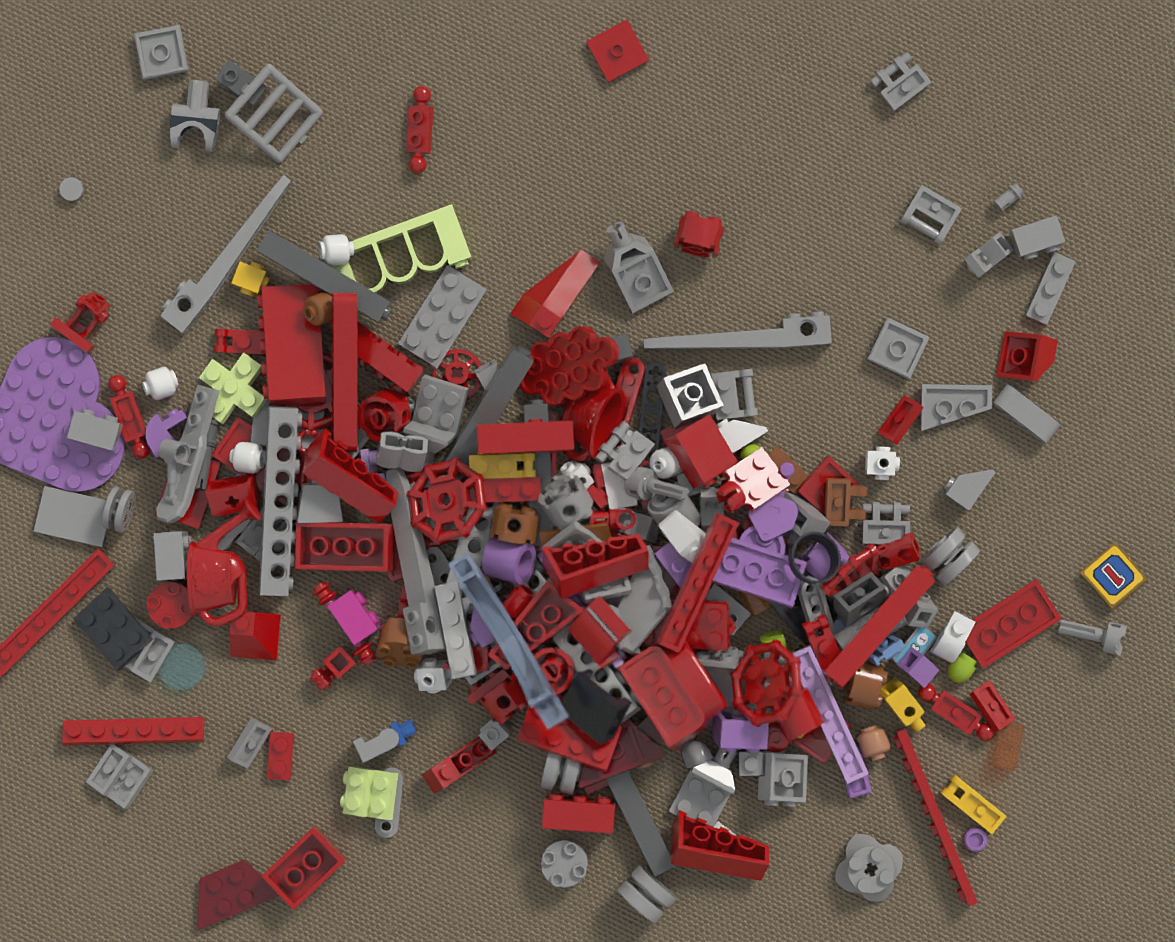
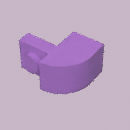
[146,409,188,459]

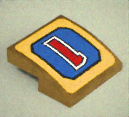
[1080,542,1148,611]

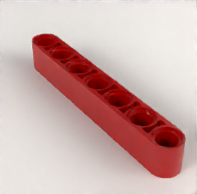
[332,293,357,453]

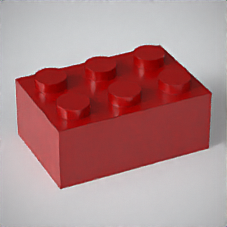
[542,792,615,833]
[262,825,347,910]

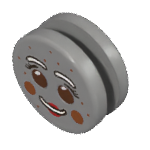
[102,487,136,533]

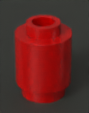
[502,584,535,620]

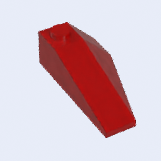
[510,250,600,340]

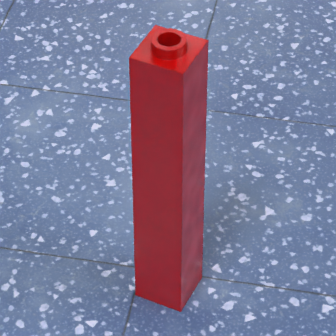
[822,565,936,688]

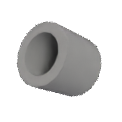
[647,485,701,540]

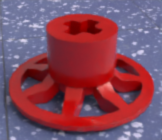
[433,349,482,398]

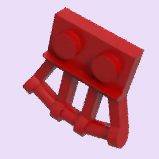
[820,544,881,596]

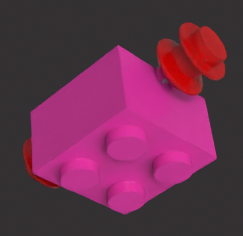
[311,581,381,667]

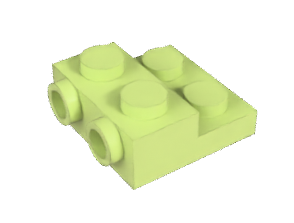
[340,767,398,820]

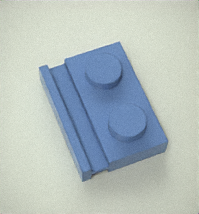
[867,634,905,666]

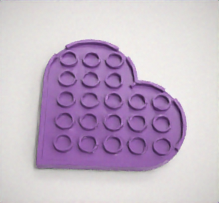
[0,337,125,492]

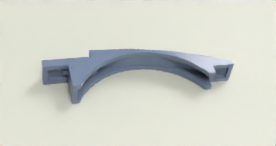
[448,552,569,729]

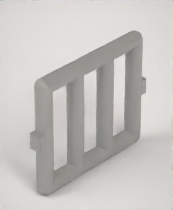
[225,64,323,163]

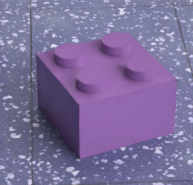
[712,711,769,753]

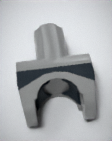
[170,80,220,152]

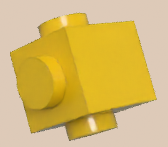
[232,261,270,297]

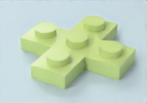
[199,353,268,424]

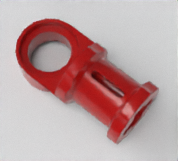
[588,509,636,530]

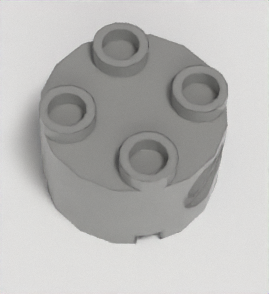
[538,475,593,530]
[541,838,588,887]

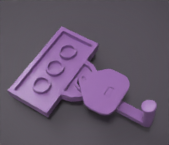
[712,462,807,608]

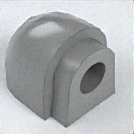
[682,741,713,768]

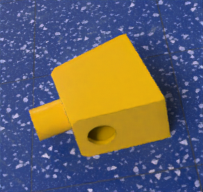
[880,677,926,732]

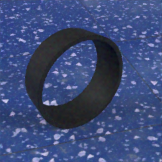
[788,532,841,584]

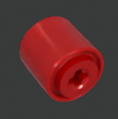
[770,688,825,741]

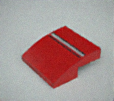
[568,595,632,665]

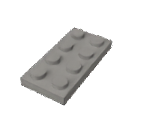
[398,265,487,369]

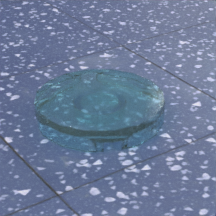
[159,644,206,690]

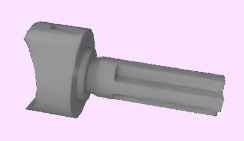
[624,466,689,501]
[1058,620,1127,656]

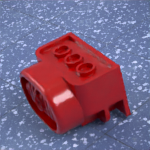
[618,640,728,751]

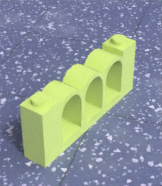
[323,204,472,294]

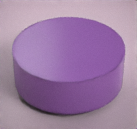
[963,827,988,852]

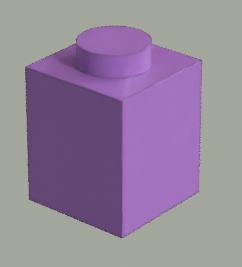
[896,647,939,688]

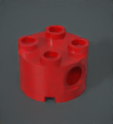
[673,211,725,258]
[357,389,411,442]
[147,582,194,628]
[532,648,574,694]
[479,672,529,725]

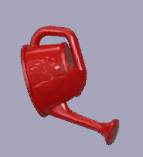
[560,375,624,462]
[187,498,261,627]

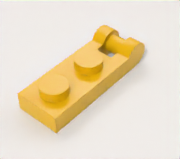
[469,453,536,479]
[940,775,1007,834]

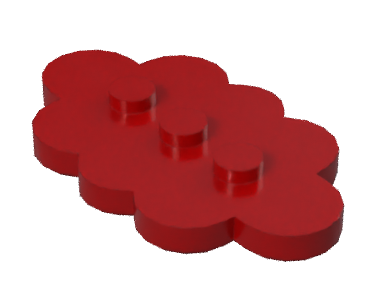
[519,326,619,406]

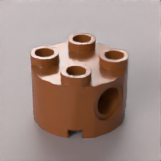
[489,502,540,544]
[376,618,422,668]
[843,661,888,709]

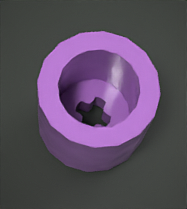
[482,536,536,584]

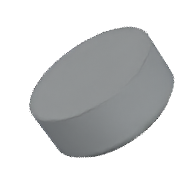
[59,177,84,201]

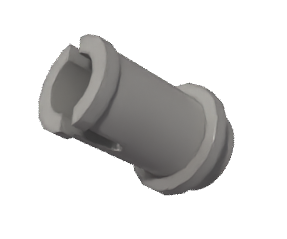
[993,183,1024,212]

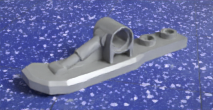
[156,384,220,524]

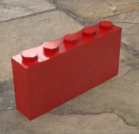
[257,284,326,406]

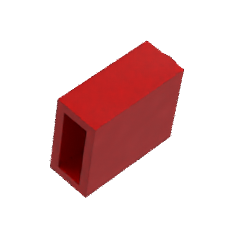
[665,414,738,489]

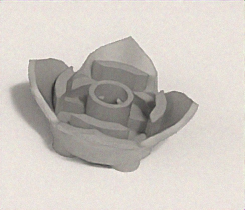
[835,834,903,902]

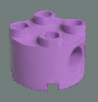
[799,532,850,584]

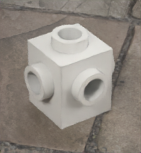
[865,447,900,480]
[552,460,595,490]
[414,658,452,693]

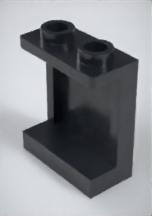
[562,669,632,745]

